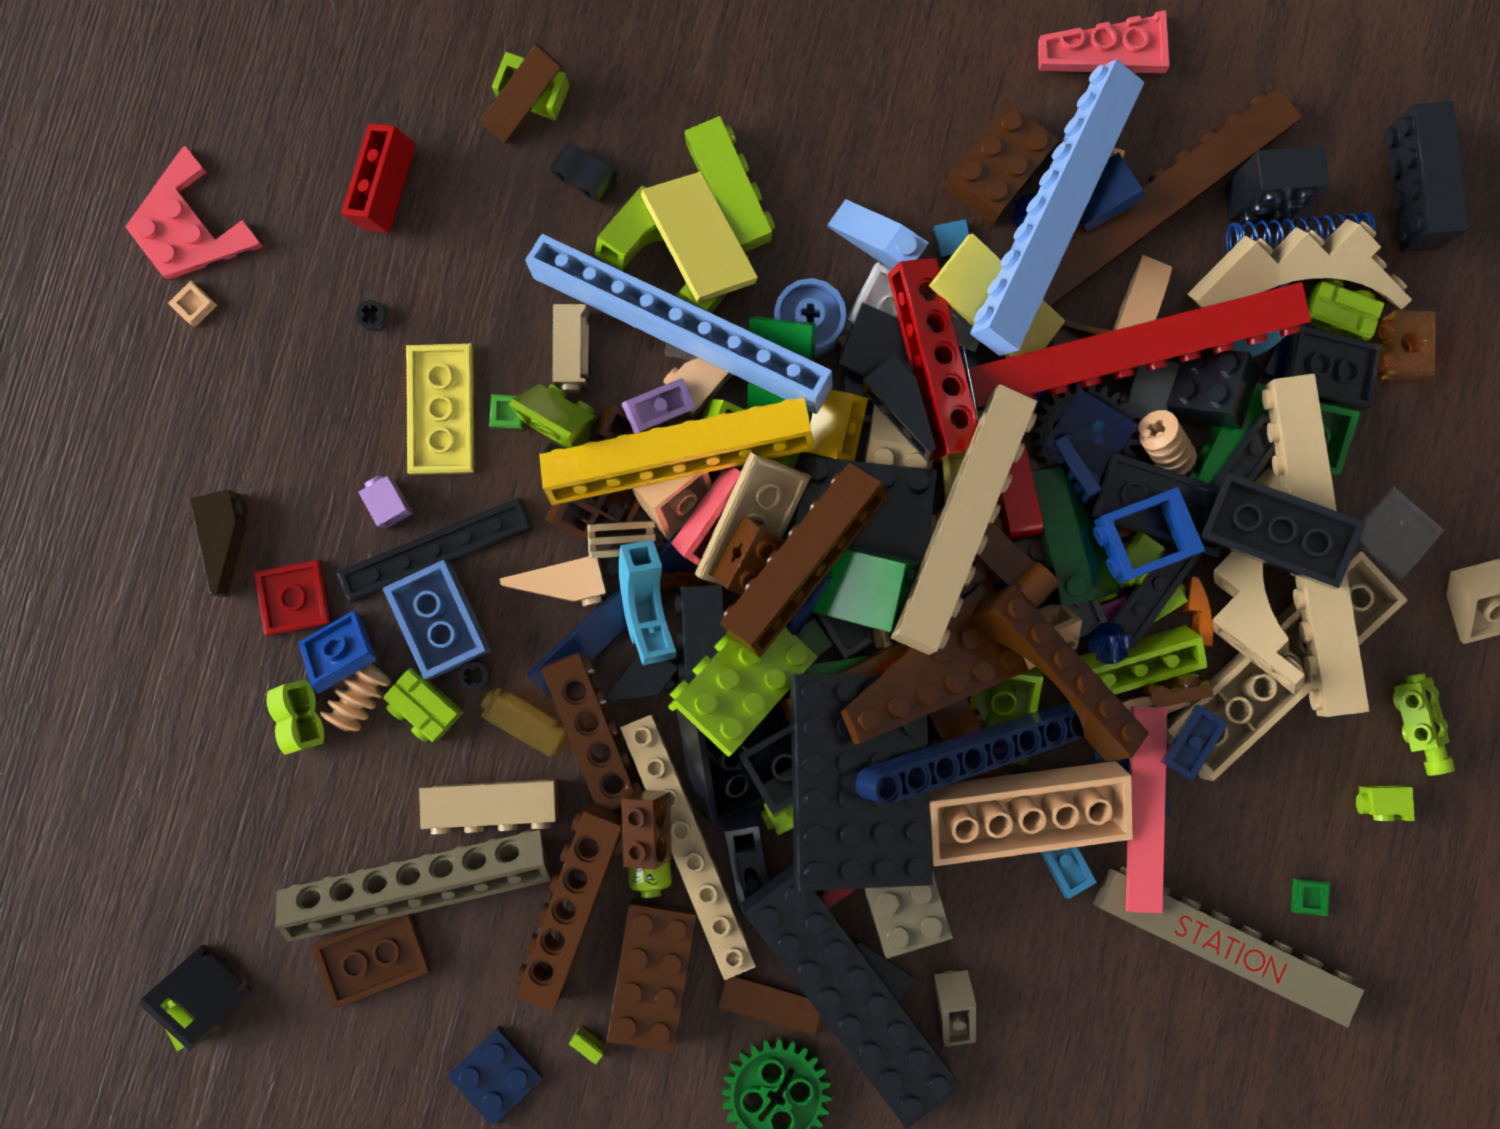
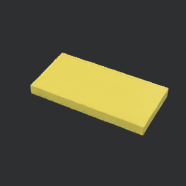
[641,171,758,303]
[929,233,1065,358]
[406,344,475,475]

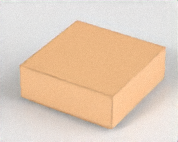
[168,281,217,328]

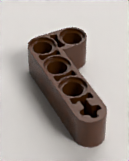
[935,507,1060,608]

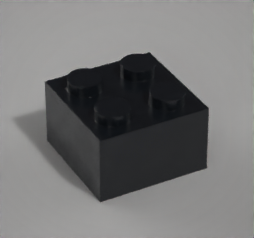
[1166,348,1261,430]

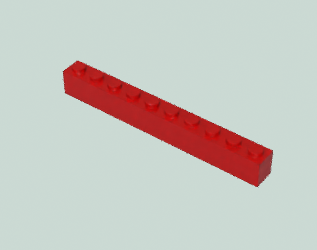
[967,282,1311,410]

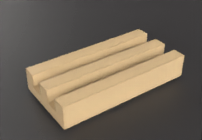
[587,521,656,558]

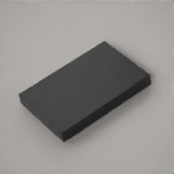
[1283,325,1382,409]

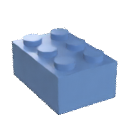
[383,560,492,680]

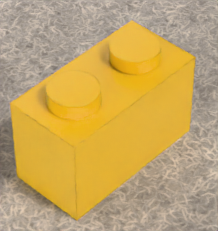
[805,390,868,461]

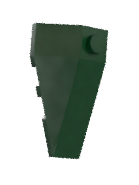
[1032,466,1119,606]

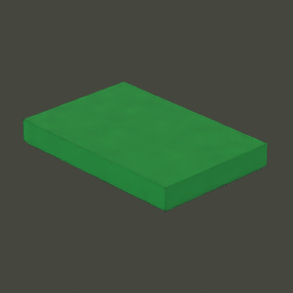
[747,316,816,421]

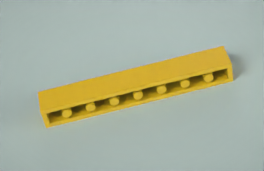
[539,397,815,505]

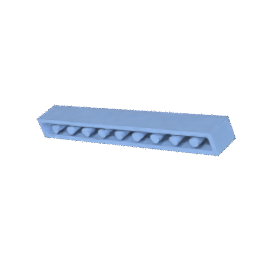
[970,59,1144,356]
[525,234,833,414]

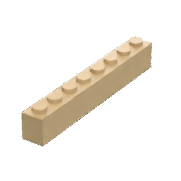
[891,384,1037,655]

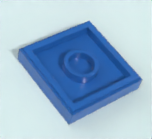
[298,609,377,694]

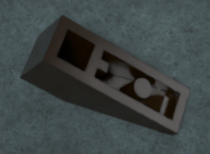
[190,489,248,597]

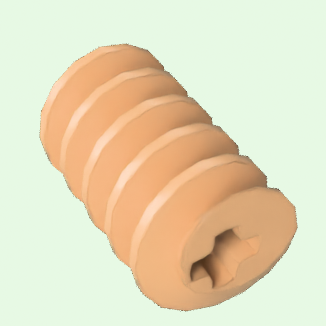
[1138,410,1197,475]
[319,663,391,732]

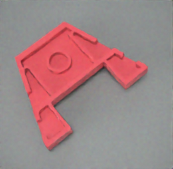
[125,146,263,280]

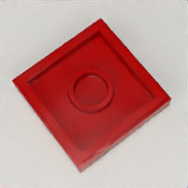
[254,559,333,637]

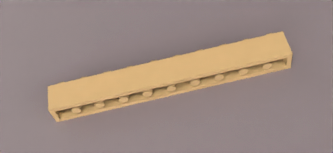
[1262,373,1370,717]

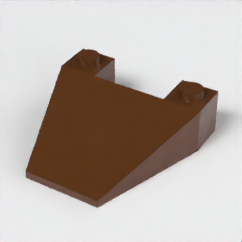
[545,404,667,550]

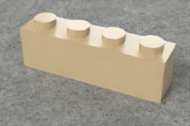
[419,779,560,834]

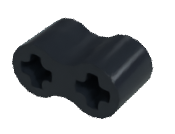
[549,142,618,203]

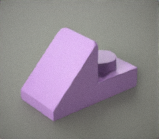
[622,378,695,434]

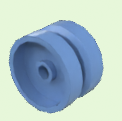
[774,278,847,358]

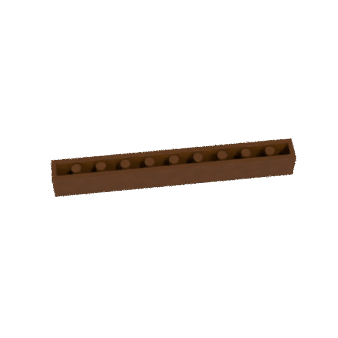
[1043,87,1302,308]

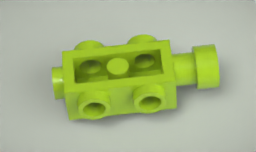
[1393,673,1455,776]

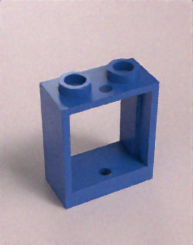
[1093,487,1205,584]

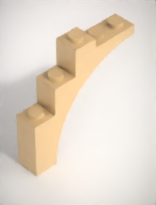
[1188,219,1412,309]

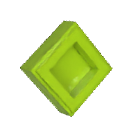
[569,1027,606,1065]

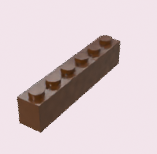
[720,463,888,658]

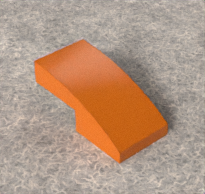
[1179,577,1213,647]

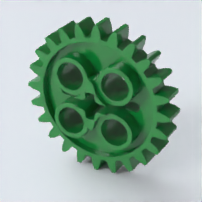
[722,1036,832,1129]

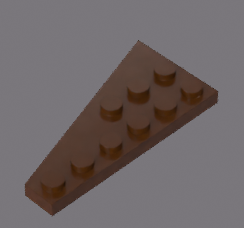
[841,577,1029,745]

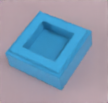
[933,219,969,260]

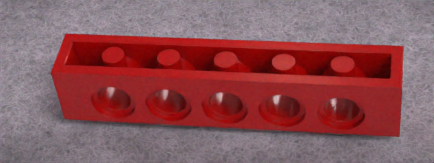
[888,258,978,462]

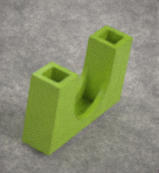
[594,186,749,314]

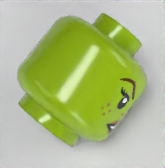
[627,860,672,898]

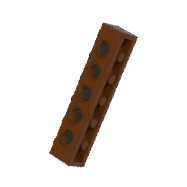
[541,651,643,856]
[515,803,622,1012]

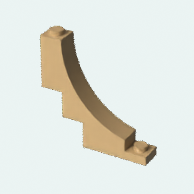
[1212,468,1305,695]

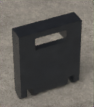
[140,944,253,1051]

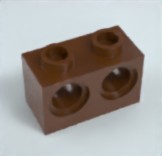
[621,790,672,870]

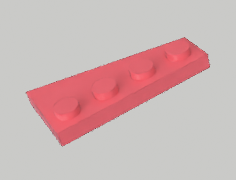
[1038,10,1169,73]

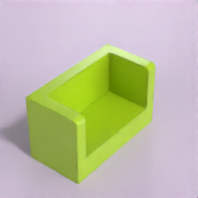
[492,52,570,121]

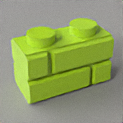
[1307,279,1384,341]
[383,668,464,743]

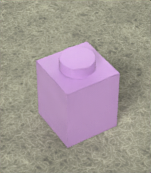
[358,475,414,529]

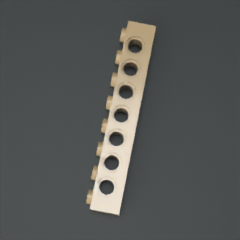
[620,714,756,980]

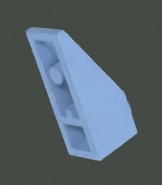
[827,199,929,270]

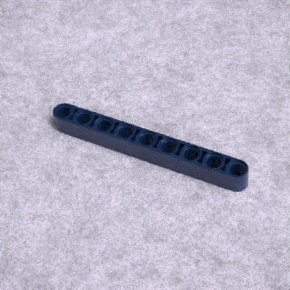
[855,701,1085,805]

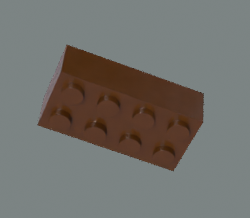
[607,899,697,1053]

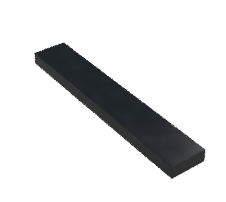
[337,497,533,603]

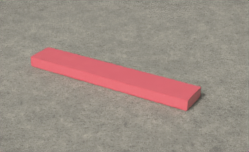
[1126,706,1167,914]

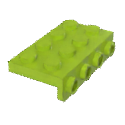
[668,626,818,757]

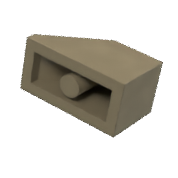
[934,970,976,1047]

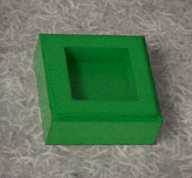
[1291,878,1330,916]

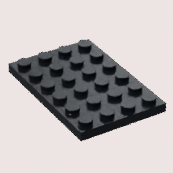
[790,674,933,891]

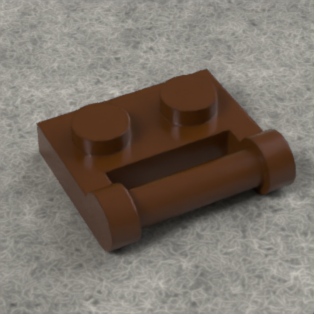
[1134,672,1213,707]

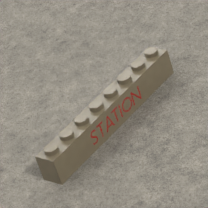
[1093,866,1364,1028]

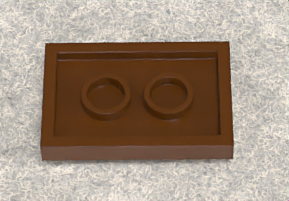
[311,914,431,1010]

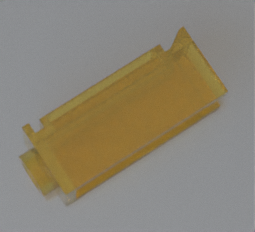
[480,688,567,757]

